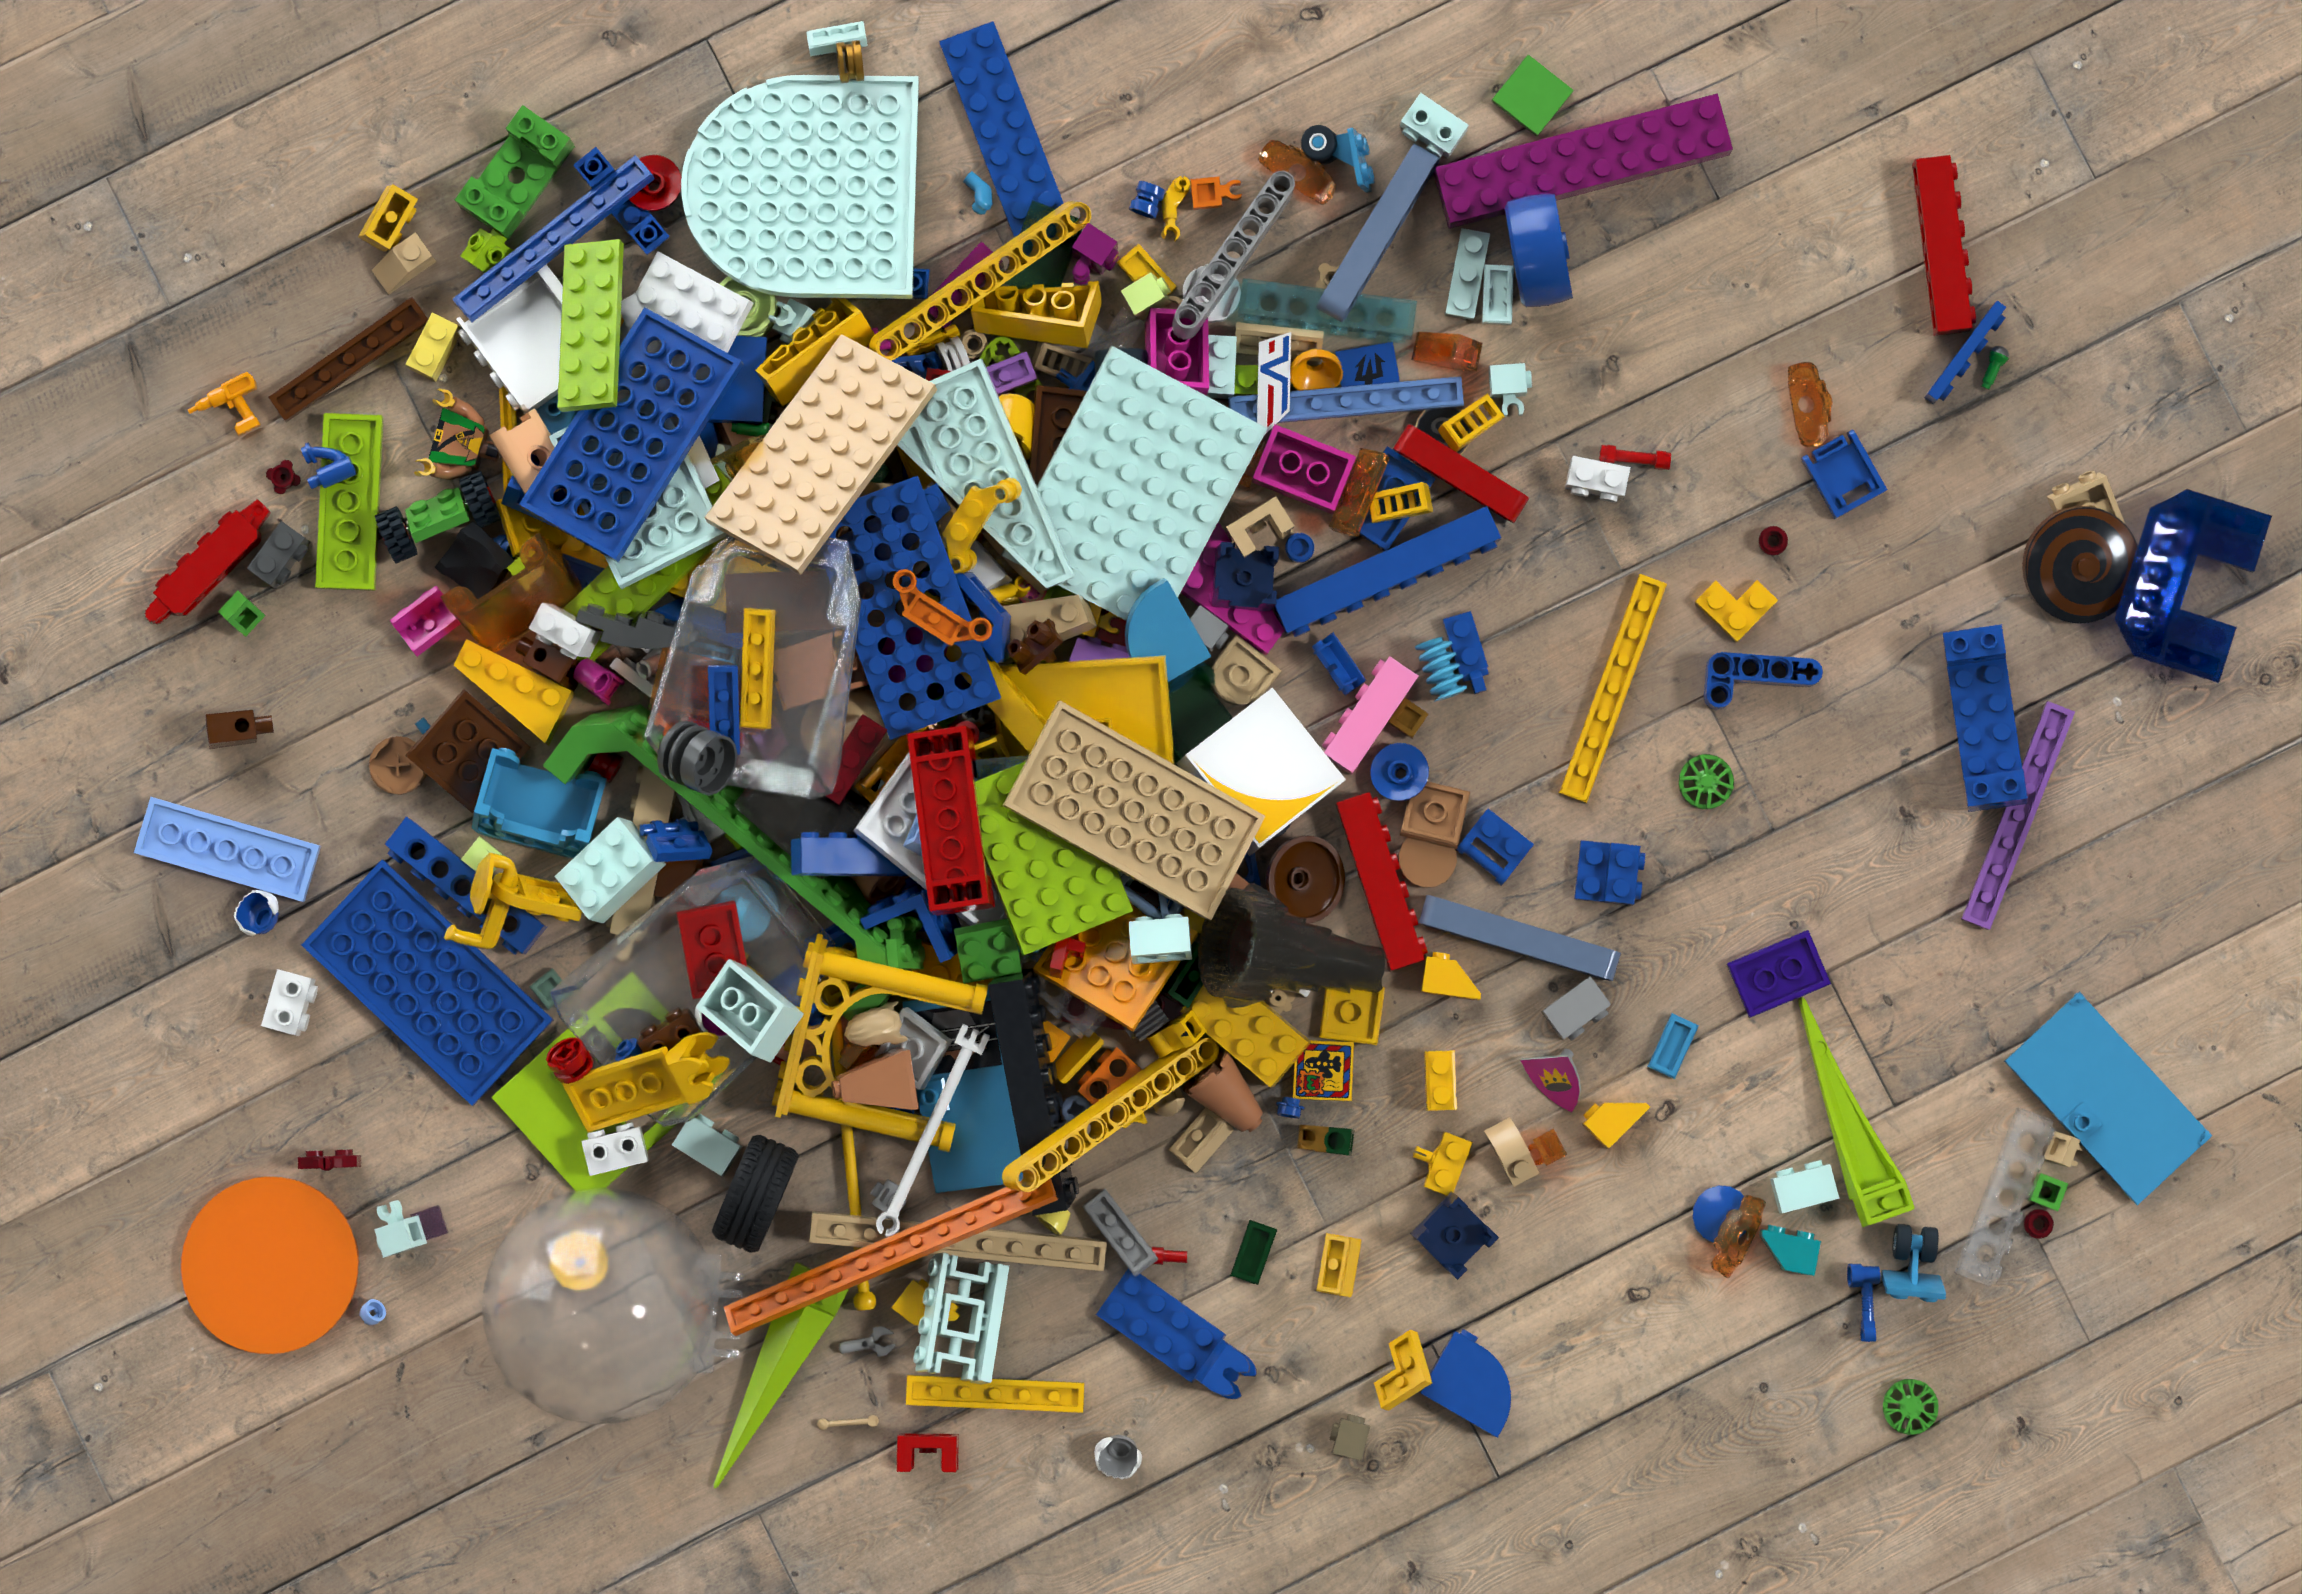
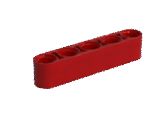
[1393,424,1529,523]

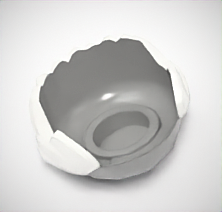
[1094,1435,1142,1479]

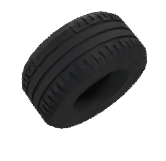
[712,1135,799,1253]

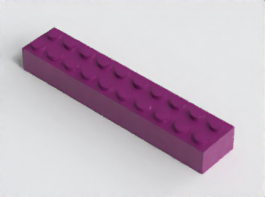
[1434,93,1733,229]

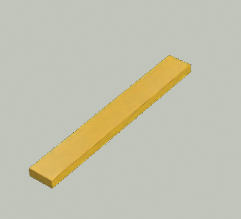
[1559,574,1667,803]

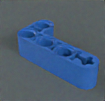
[1704,652,1823,710]

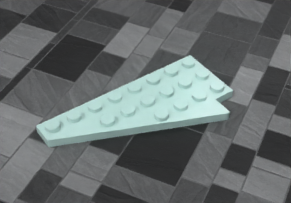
[897,359,1075,589]

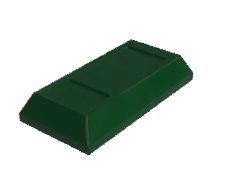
[1230,1220,1277,1285]

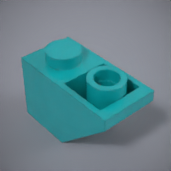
[1759,1225,1821,1276]

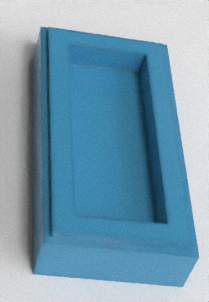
[1647,1013,1699,1079]

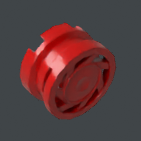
[546,1037,594,1084]

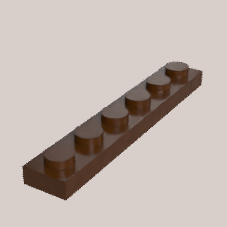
[268,297,428,422]

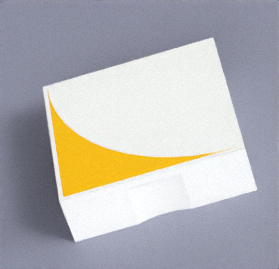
[1176,688,1346,856]

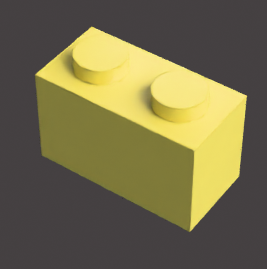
[406,312,461,382]

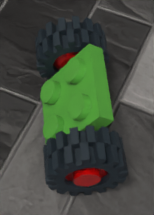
[375,471,501,564]

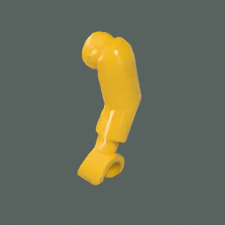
[1161,176,1190,242]

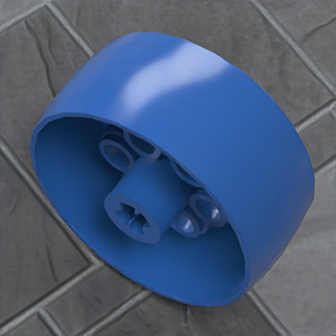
[1505,194,1573,307]

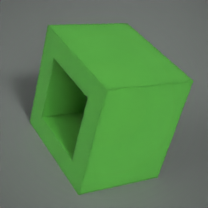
[218,590,266,637]
[2027,1173,2068,1211]

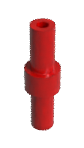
[1152,1247,1187,1265]

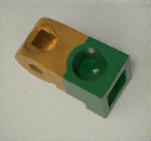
[1297,1125,1355,1156]

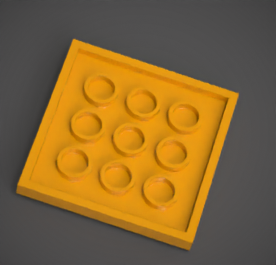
[1033,903,1198,1032]

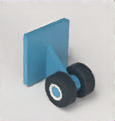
[1301,125,1375,193]
[1881,1224,1946,1302]

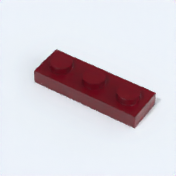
[815,714,887,805]

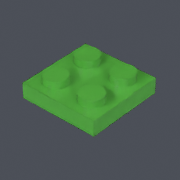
[954,918,1022,983]

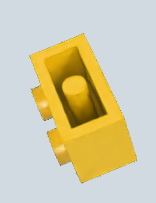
[358,184,418,252]

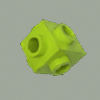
[460,228,513,273]

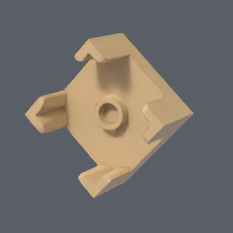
[1225,497,1295,558]

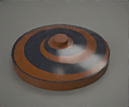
[2022,506,2140,624]

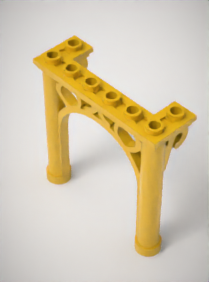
[771,934,988,1152]

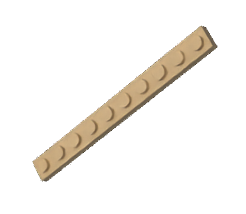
[809,1211,1107,1271]

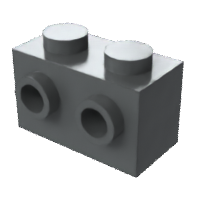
[247,521,310,589]

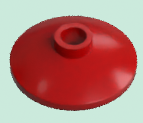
[629,155,682,211]

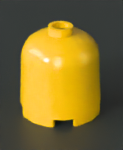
[998,393,1034,460]

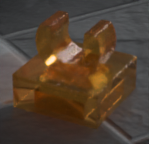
[1528,1128,1567,1166]

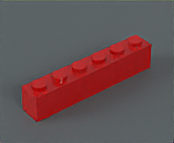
[1912,155,1976,336]
[1335,792,1428,972]

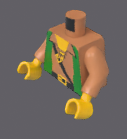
[414,388,500,480]

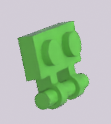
[885,915,925,970]

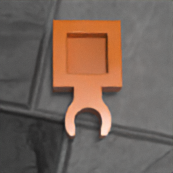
[1190,176,1242,210]

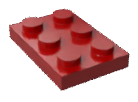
[676,901,747,999]

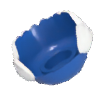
[234,890,279,936]

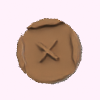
[369,736,427,795]
[1398,837,1457,888]

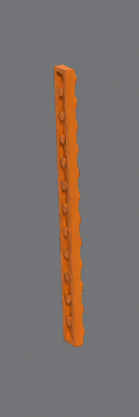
[724,1178,1058,1336]

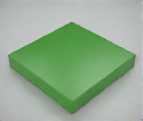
[1492,55,1574,137]

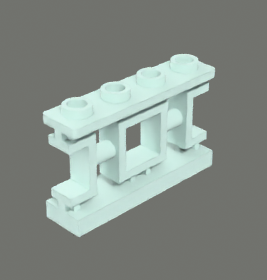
[914,1253,1009,1384]

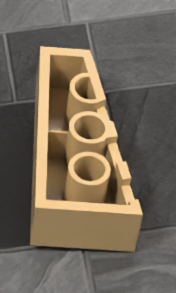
[969,595,1097,665]

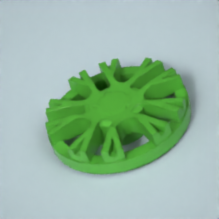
[1883,1379,1939,1435]

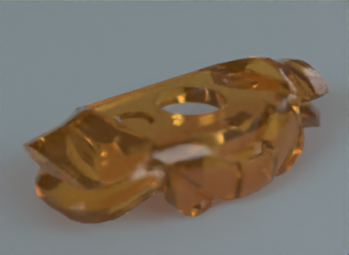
[1258,140,1337,205]
[1788,362,1833,447]
[1711,1195,1766,1278]

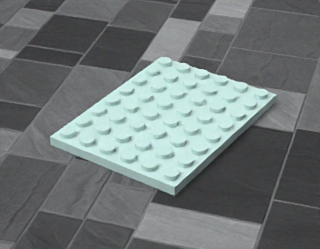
[1001,345,1268,620]

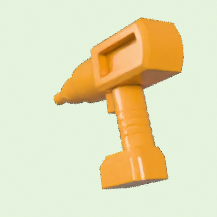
[187,372,261,436]

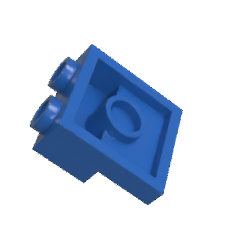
[1574,840,1645,906]

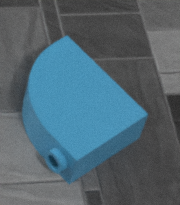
[1125,578,1212,682]

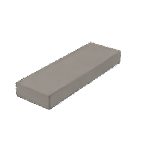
[1082,1189,1158,1277]

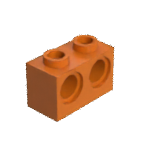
[1077,1047,1142,1105]

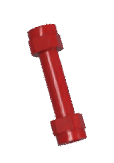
[1599,445,1671,470]

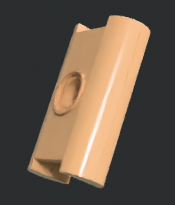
[489,409,567,494]

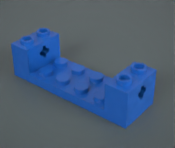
[1943,624,2028,812]

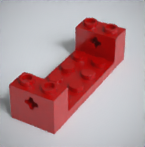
[907,725,995,916]

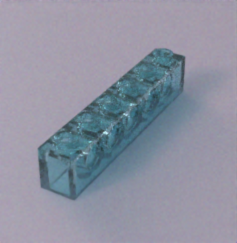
[1238,278,1417,343]

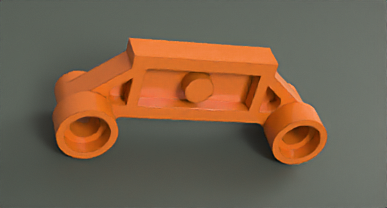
[893,569,992,647]

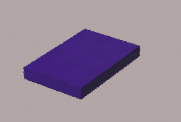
[1726,930,1831,1018]

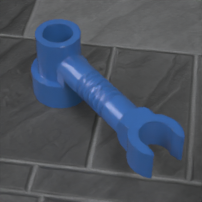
[1847,1264,1881,1342]

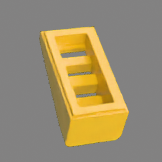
[1438,393,1505,452]
[1367,482,1433,523]

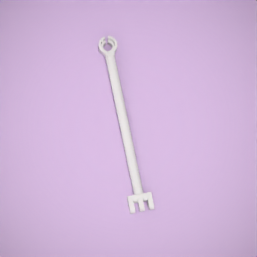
[876,1024,990,1236]

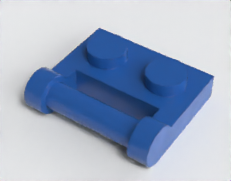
[1455,809,1534,886]

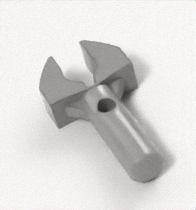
[839,1326,896,1357]

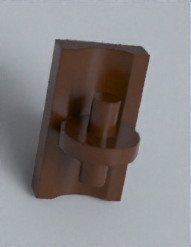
[1006,618,1063,675]

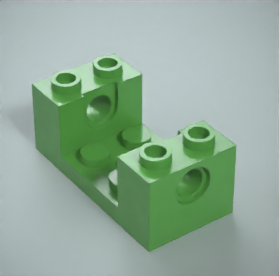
[455,105,575,241]

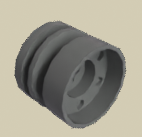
[657,720,737,796]

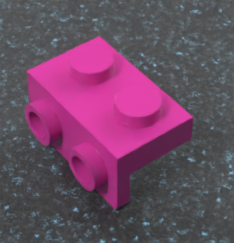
[390,586,464,657]

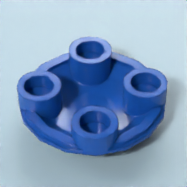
[1693,1185,1751,1244]

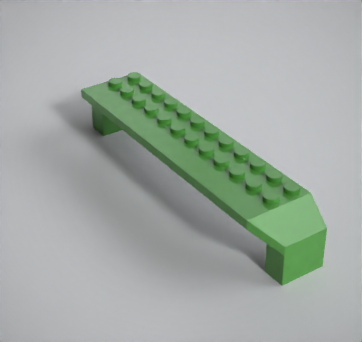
[543,704,893,1021]

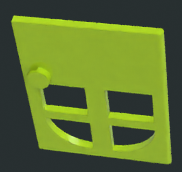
[491,971,728,1204]

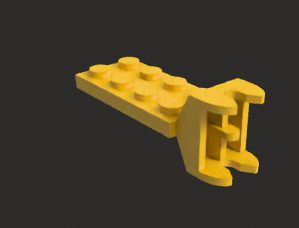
[562,1032,730,1133]

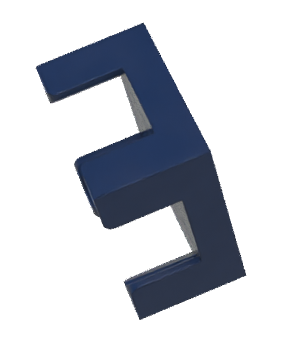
[1212,542,1279,612]
[1410,1192,1499,1280]

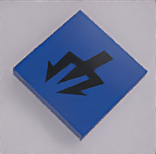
[1335,342,1400,387]

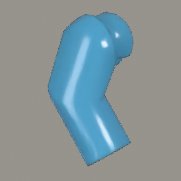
[963,171,993,215]

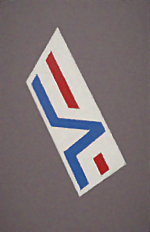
[1257,332,1291,435]

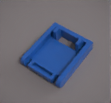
[1801,429,1888,519]

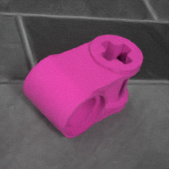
[574,658,625,706]

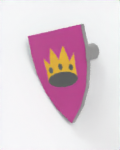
[1520,1049,1581,1113]

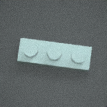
[1445,228,1490,320]

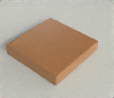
[1400,781,1470,849]

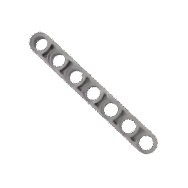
[1172,171,1295,339]

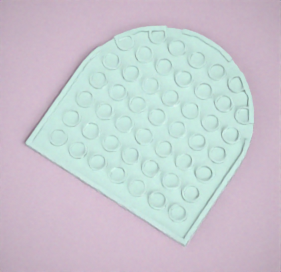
[681,75,919,299]

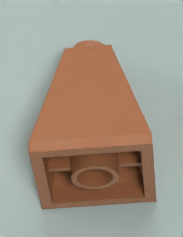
[831,1047,919,1110]

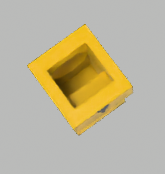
[1146,1010,1206,1058]

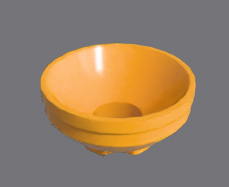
[1290,349,1343,391]

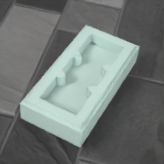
[806,21,868,56]
[1482,264,1514,325]

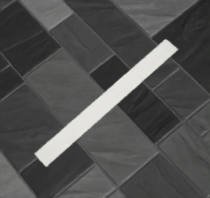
[621,293,719,489]

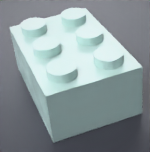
[555,817,666,923]
[696,959,804,1063]

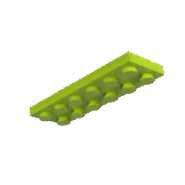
[557,239,624,412]
[315,413,384,591]

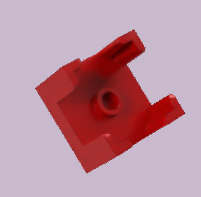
[897,1433,959,1473]

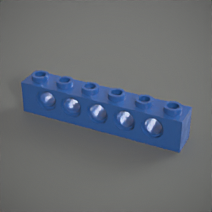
[385,817,547,955]

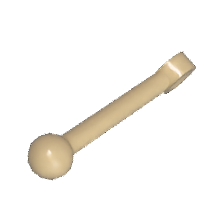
[817,1415,879,1430]

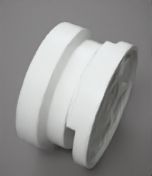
[935,336,970,371]

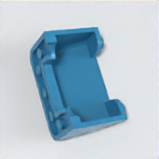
[472,748,607,859]

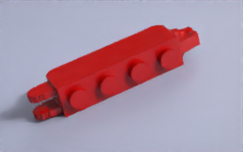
[144,499,271,625]

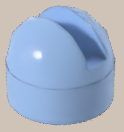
[360,1299,386,1325]

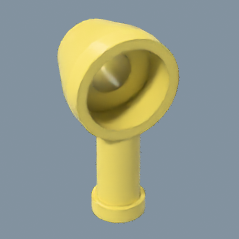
[1030,1210,1071,1236]

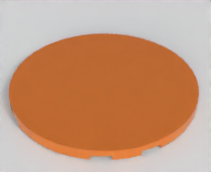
[181,1177,359,1354]

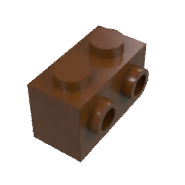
[638,1007,703,1053]

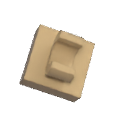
[2044,1131,2084,1167]

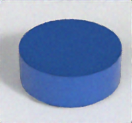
[1285,533,1314,563]

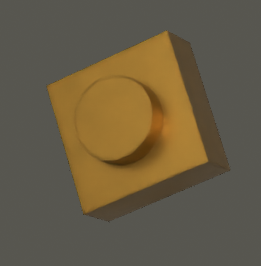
[1388,698,1429,739]

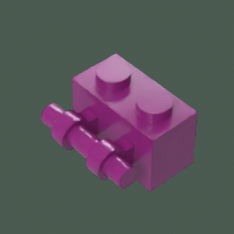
[1072,223,1119,286]

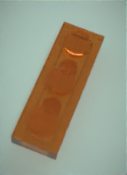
[1329,448,1390,537]

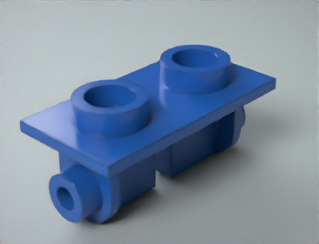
[1312,632,1366,696]

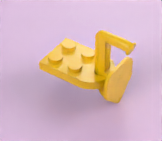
[444,853,582,949]

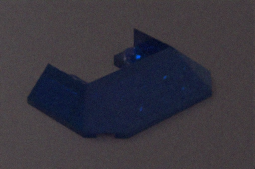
[2114,489,2272,683]

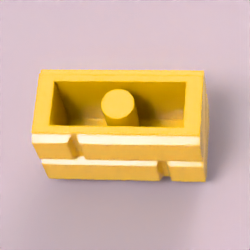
[1424,1050,1457,1111]

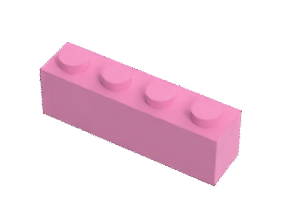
[1322,656,1418,775]

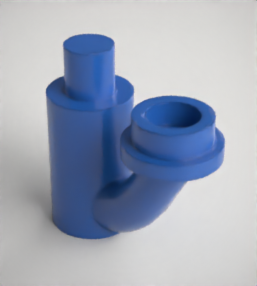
[301,442,357,489]

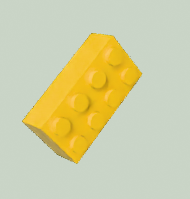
[1180,966,1311,1088]

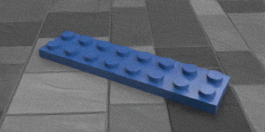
[939,21,1077,255]

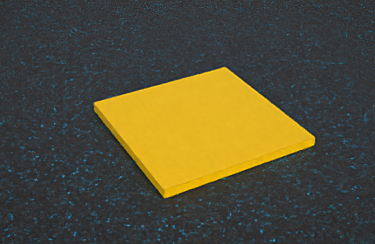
[995,655,1175,766]

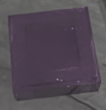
[411,1205,449,1241]

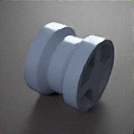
[1062,1095,1090,1122]

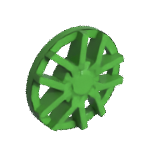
[1679,754,1734,809]

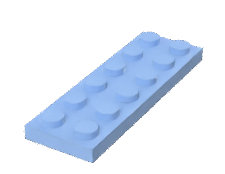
[134,797,321,902]

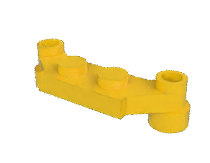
[942,477,1022,573]

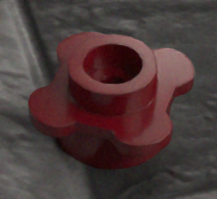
[266,460,301,494]

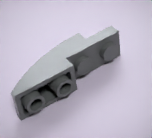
[576,603,699,649]

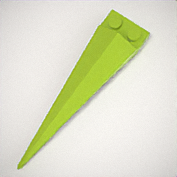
[1798,997,1915,1227]
[714,1262,850,1489]

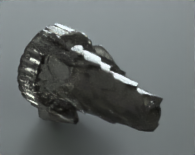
[1198,883,1386,1008]

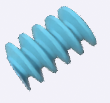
[1415,637,1467,702]

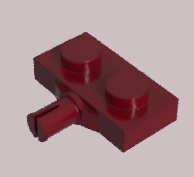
[298,1149,361,1171]

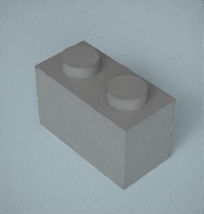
[1541,976,1611,1041]

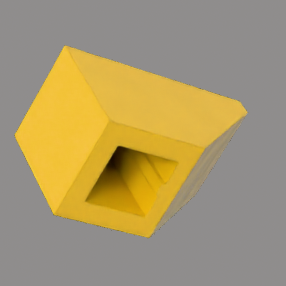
[891,1279,960,1326]

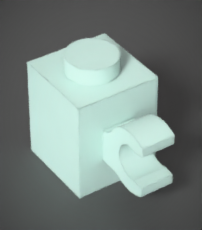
[768,298,815,345]
[1488,363,1532,417]
[374,1200,427,1258]

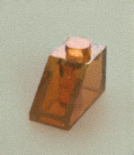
[1411,332,1483,371]

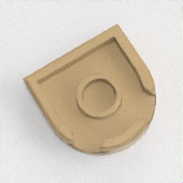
[1211,634,1282,705]

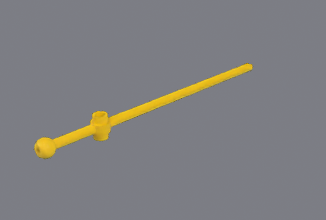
[828,998,876,1311]

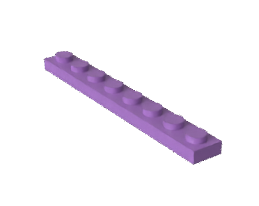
[1961,701,2075,930]

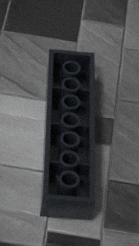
[988,968,1079,1216]

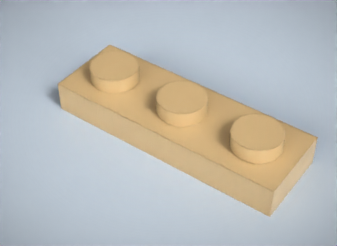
[1235,322,1324,362]

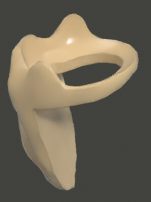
[844,1001,908,1047]

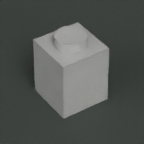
[1190,605,1230,652]

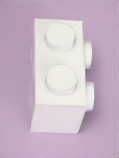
[1565,456,1631,503]
[529,602,603,659]
[261,969,318,1036]
[581,1122,649,1176]

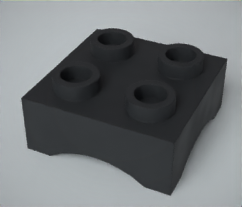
[435,521,515,607]

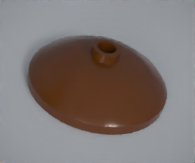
[1266,835,1345,924]

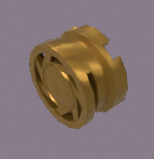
[836,40,864,83]

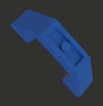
[573,147,670,255]
[920,570,1011,663]

